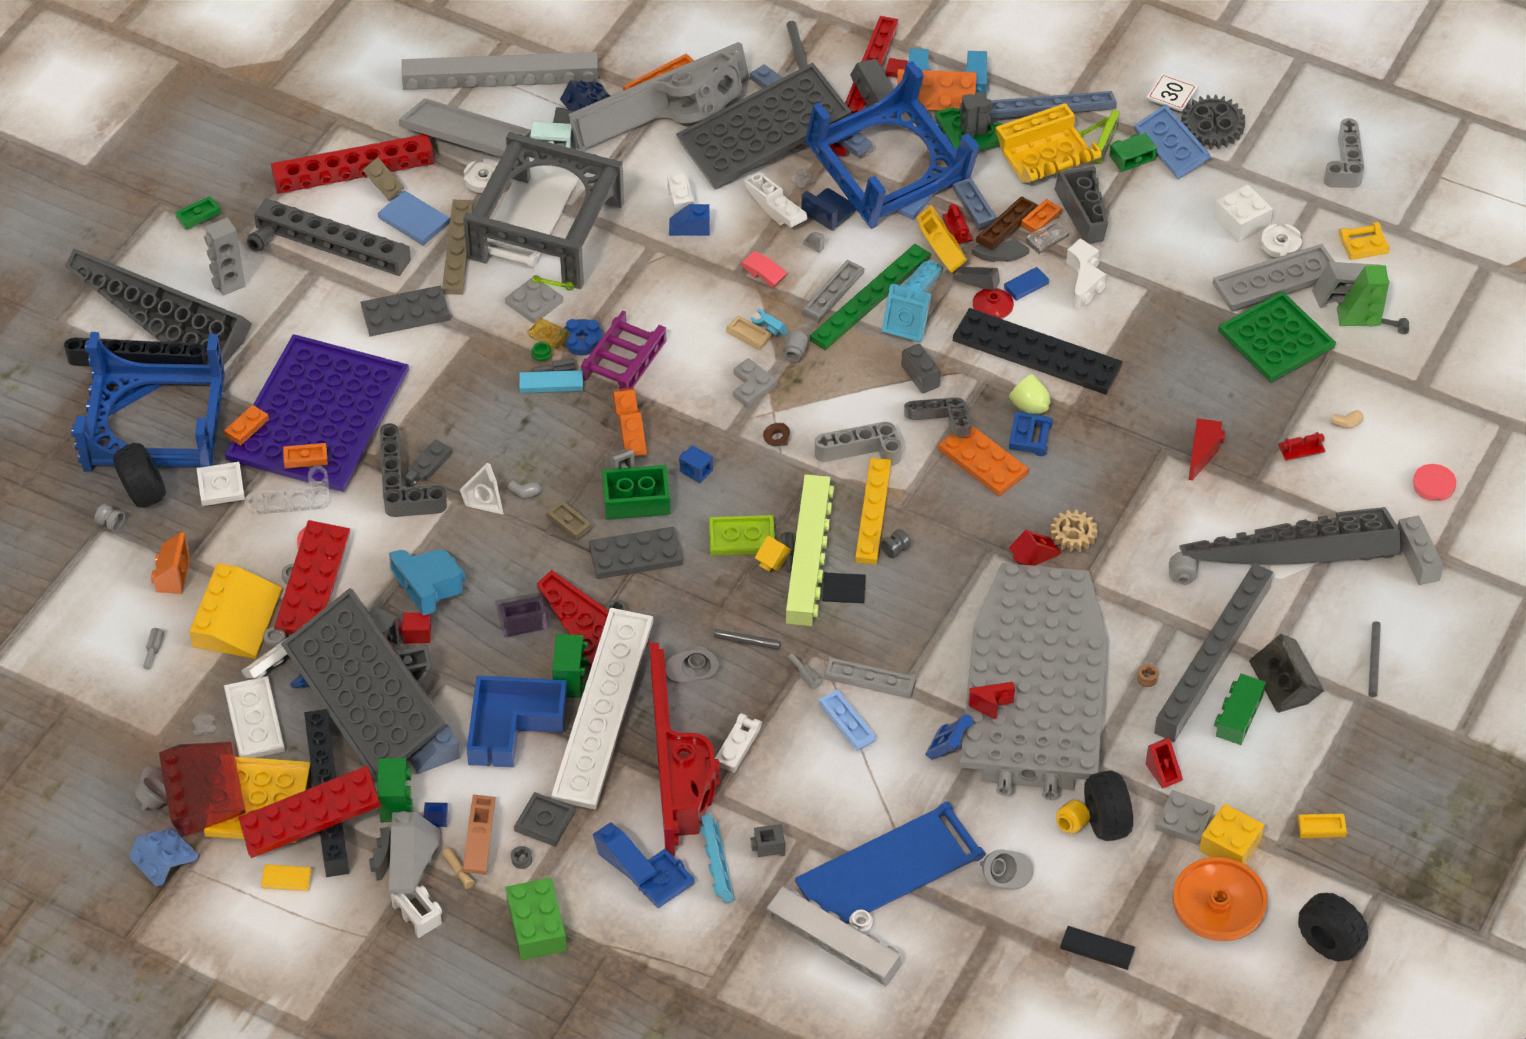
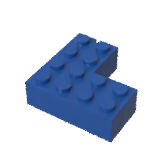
[466,676,567,767]

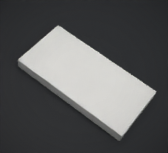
[224,676,285,758]

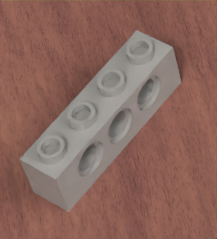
[204,217,245,296]

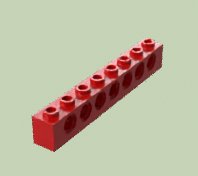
[271,134,434,194]

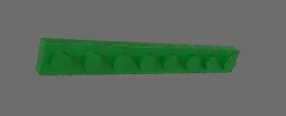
[810,244,931,351]

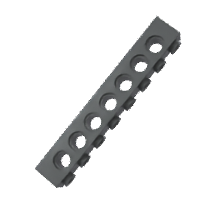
[254,198,411,276]

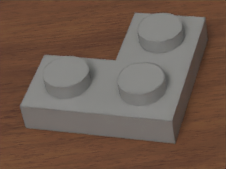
[733,358,778,408]

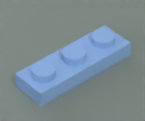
[819,690,875,751]

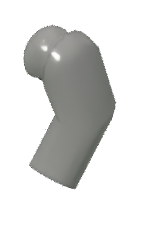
[508,480,541,499]

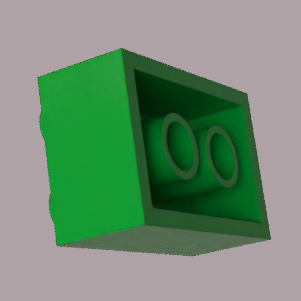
[602,465,670,519]

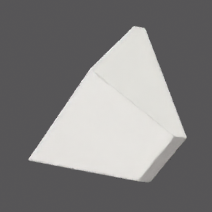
[460,463,504,515]

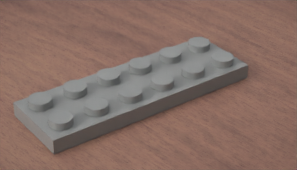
[1212,244,1335,311]

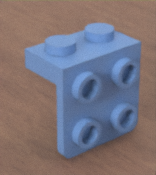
[128,829,198,887]

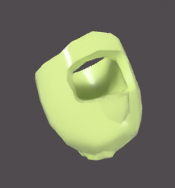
[1009,374,1050,415]

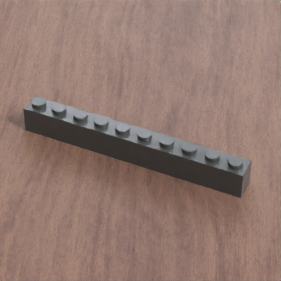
[1154,563,1273,742]

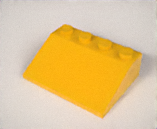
[189,563,283,659]

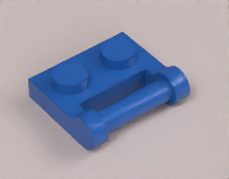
[1009,412,1053,456]
[925,714,973,760]

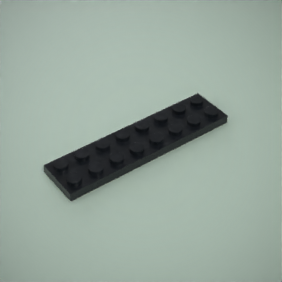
[953,308,1123,395]

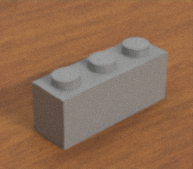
[1397,515,1443,585]

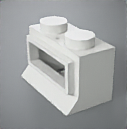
[667,173,694,214]
[391,885,442,938]

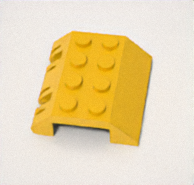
[995,103,1101,183]

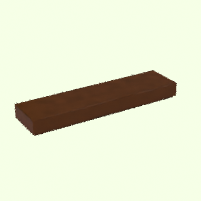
[976,196,1038,250]

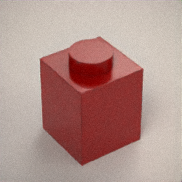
[398,612,431,644]

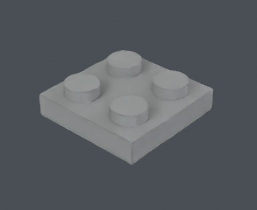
[505,276,563,324]
[1155,790,1215,845]

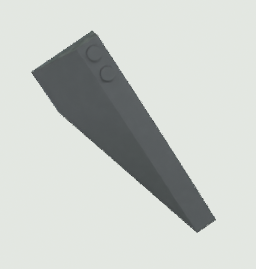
[65,249,252,365]

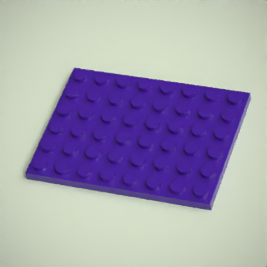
[225,334,409,492]

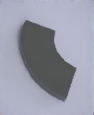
[972,238,1029,262]

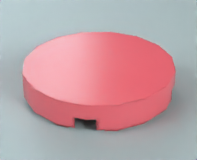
[1413,464,1456,501]

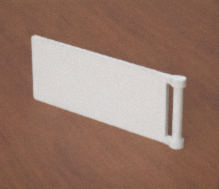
[487,157,579,268]

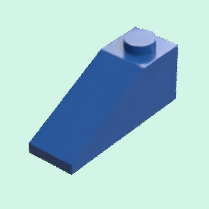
[592,822,657,886]

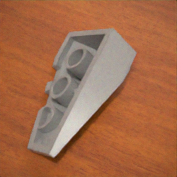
[389,811,440,894]

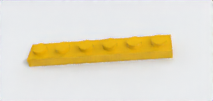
[855,457,891,565]

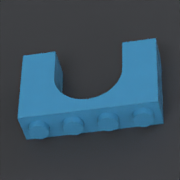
[909,48,987,94]

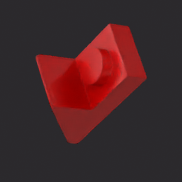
[968,682,1015,719]

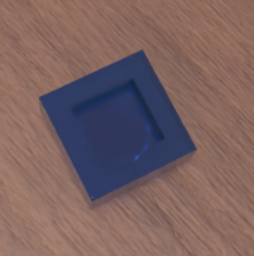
[423,802,448,827]

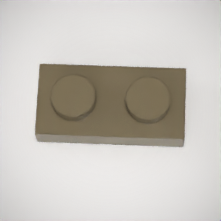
[363,157,404,201]
[546,500,592,541]

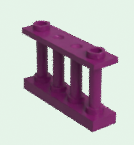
[581,310,667,389]

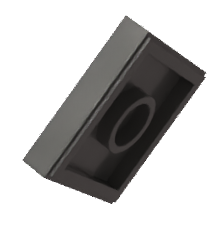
[514,792,576,847]

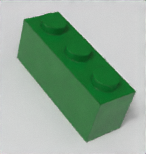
[1214,673,1266,745]

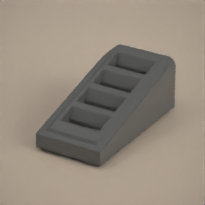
[953,267,1000,290]

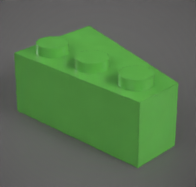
[1337,265,1389,326]

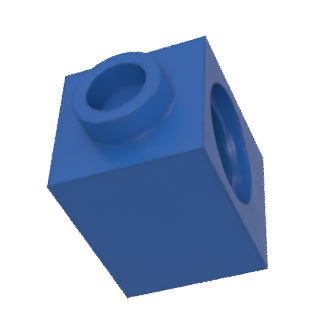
[679,445,713,483]

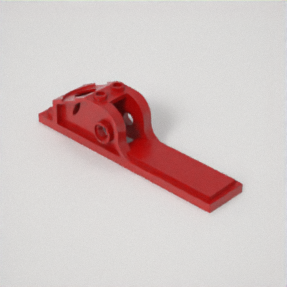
[650,643,720,855]

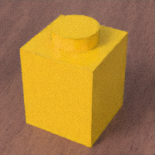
[755,536,792,572]

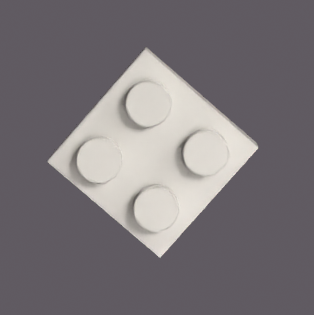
[196,462,245,506]

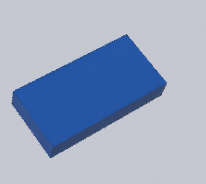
[1004,267,1049,301]

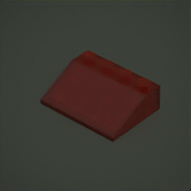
[159,742,246,837]

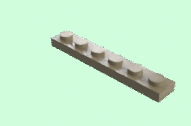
[442,199,473,295]

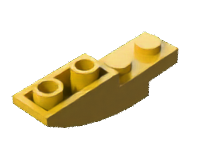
[916,205,967,273]

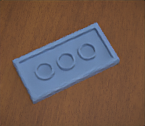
[1133,104,1211,179]

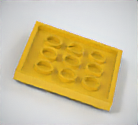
[204,756,311,843]

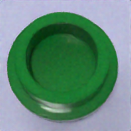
[531,342,552,361]

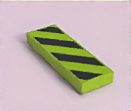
[1093,110,1120,165]

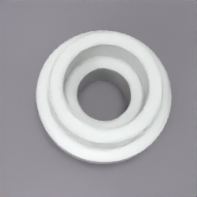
[849,910,873,933]

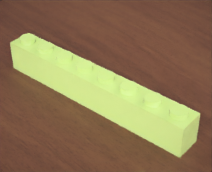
[786,475,834,626]

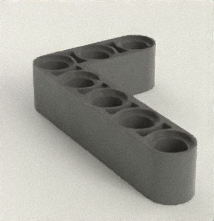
[380,423,447,517]

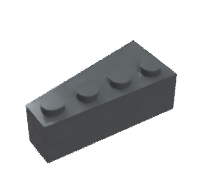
[1054,166,1108,244]

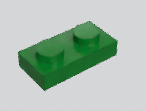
[175,196,221,230]

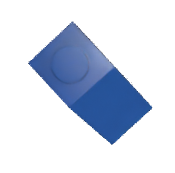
[669,204,710,236]

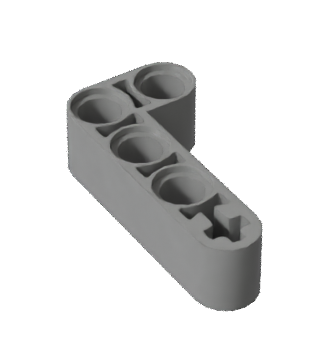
[1324,118,1364,188]
[814,422,901,466]

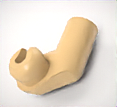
[1332,410,1363,428]

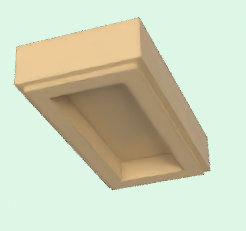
[726,315,772,350]

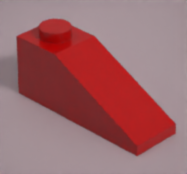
[1188,418,1225,481]

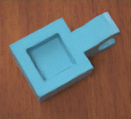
[751,309,788,338]

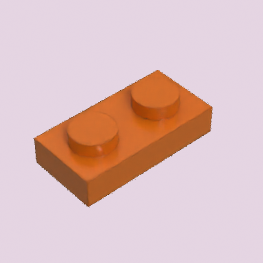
[1021,199,1062,236]
[224,405,269,446]
[283,443,328,468]

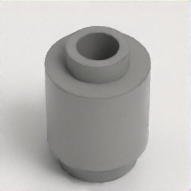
[783,331,808,362]

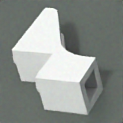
[1066,239,1106,310]

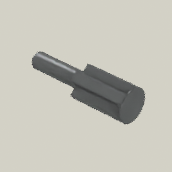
[532,358,575,372]
[781,532,794,572]

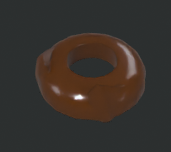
[763,423,790,446]

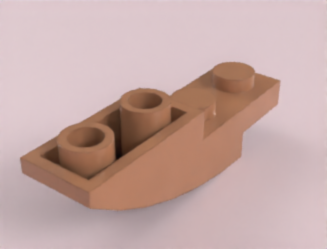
[463,794,496,875]

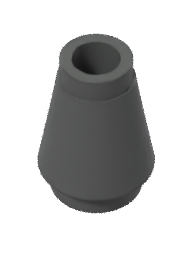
[246,225,275,252]

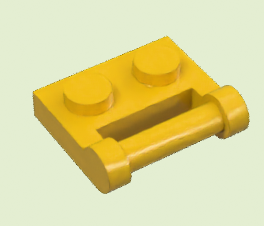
[1339,222,1390,260]

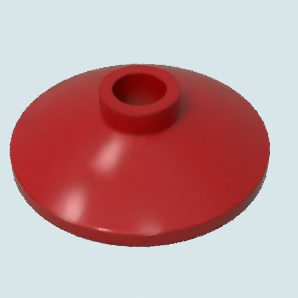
[973,288,1014,319]

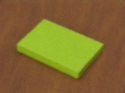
[709,515,775,556]

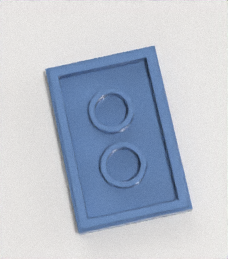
[378,191,450,245]

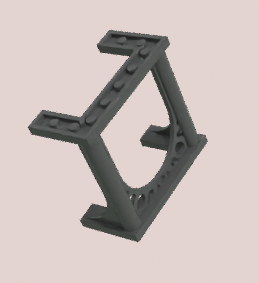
[463,132,624,289]

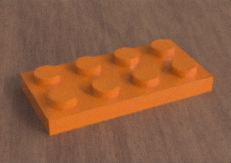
[897,69,976,111]
[938,425,1029,497]

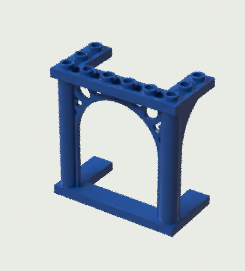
[805,61,979,228]
[71,332,225,472]

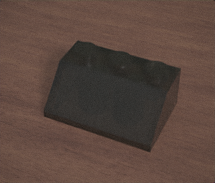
[1249,634,1324,713]

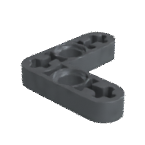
[904,397,971,437]

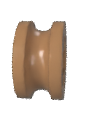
[1137,665,1158,687]

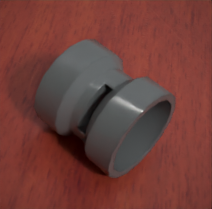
[880,529,911,558]

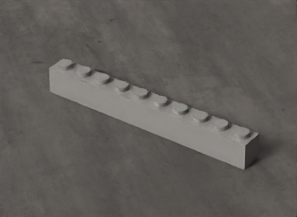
[402,52,598,90]

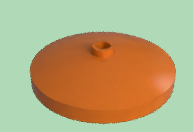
[1172,857,1268,941]

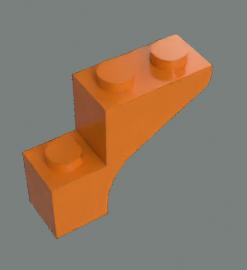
[611,387,647,456]

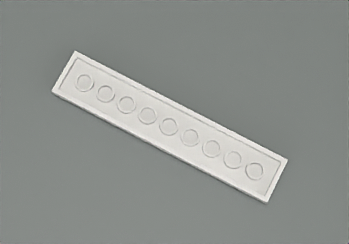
[551,608,654,810]

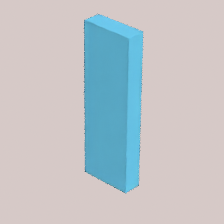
[520,370,583,393]

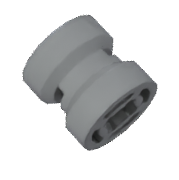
[94,503,125,532]

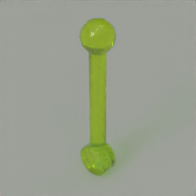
[1077,117,1109,138]
[532,275,574,291]

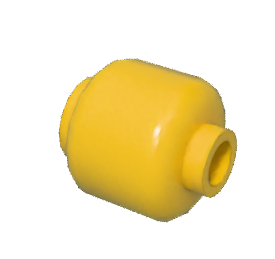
[1056,800,1090,834]

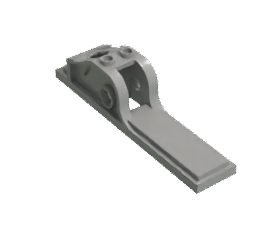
[569,42,750,151]

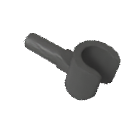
[1381,318,1409,334]

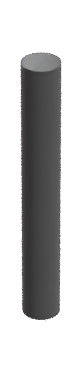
[714,629,781,650]

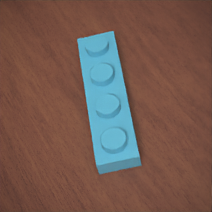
[701,813,735,904]

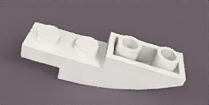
[743,172,807,227]

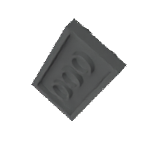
[360,285,450,337]
[589,526,683,579]

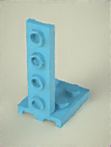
[881,261,943,342]

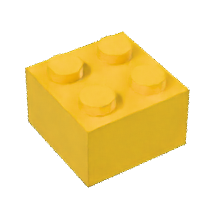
[1199,803,1265,864]

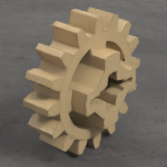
[1050,510,1098,552]

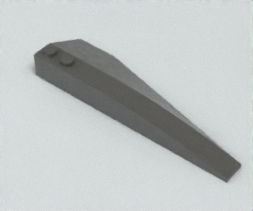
[1179,507,1401,564]

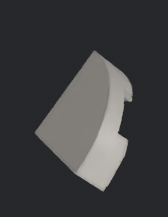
[803,232,824,253]

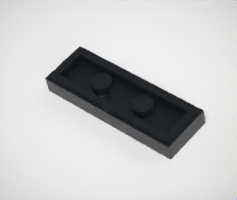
[1060,926,1135,970]

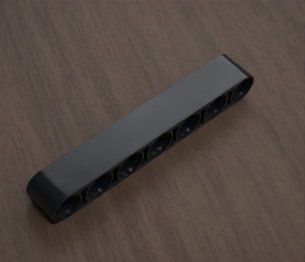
[64,337,208,366]

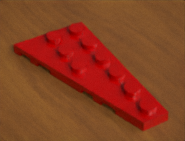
[537,570,649,667]

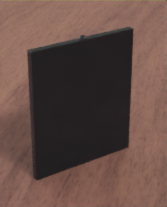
[823,572,866,603]

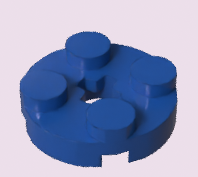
[561,319,603,356]

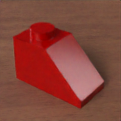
[1009,530,1061,566]

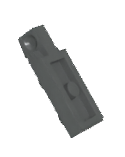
[405,439,453,487]

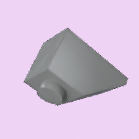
[604,449,635,469]

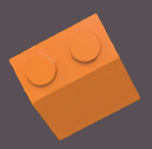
[151,532,190,594]

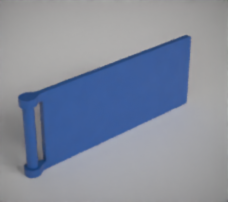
[795,802,986,924]

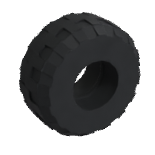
[113,442,166,508]
[1084,770,1134,841]
[1298,892,1368,962]

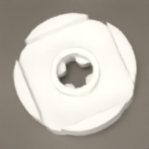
[464,159,498,193]
[1261,224,1302,258]

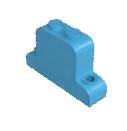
[389,549,466,616]

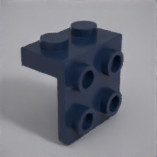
[560,80,611,111]
[801,188,856,231]

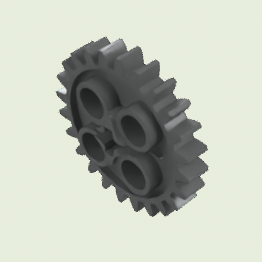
[1181,94,1246,149]

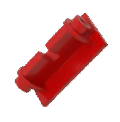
[942,204,973,243]
[1278,432,1325,461]

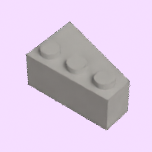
[1312,262,1390,308]

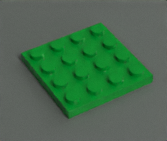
[1218,291,1336,383]

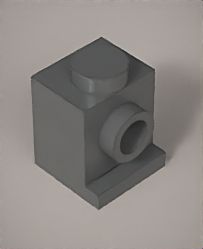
[750,824,785,857]

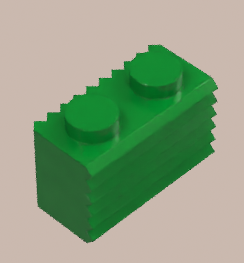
[1109,132,1157,172]

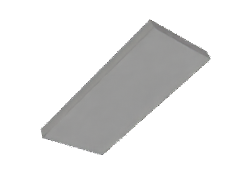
[398,98,531,157]

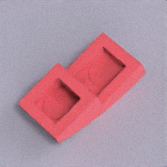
[740,251,787,288]

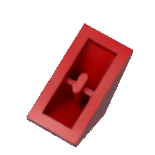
[1145,737,1183,788]

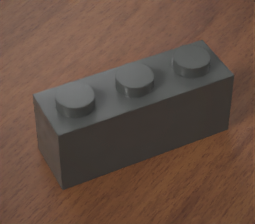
[850,59,896,118]

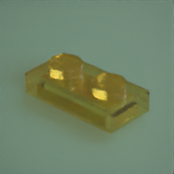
[527,318,571,350]

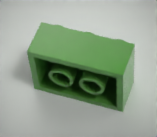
[505,878,567,960]

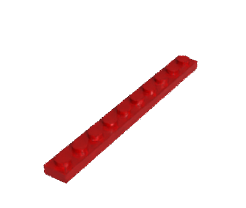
[829,16,899,157]

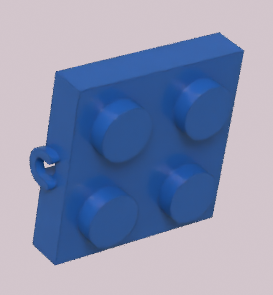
[632,849,694,908]

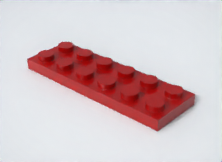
[274,520,350,634]
[238,765,381,858]

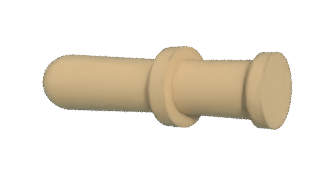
[442,847,475,889]

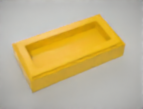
[1297,814,1347,838]
[261,864,312,891]

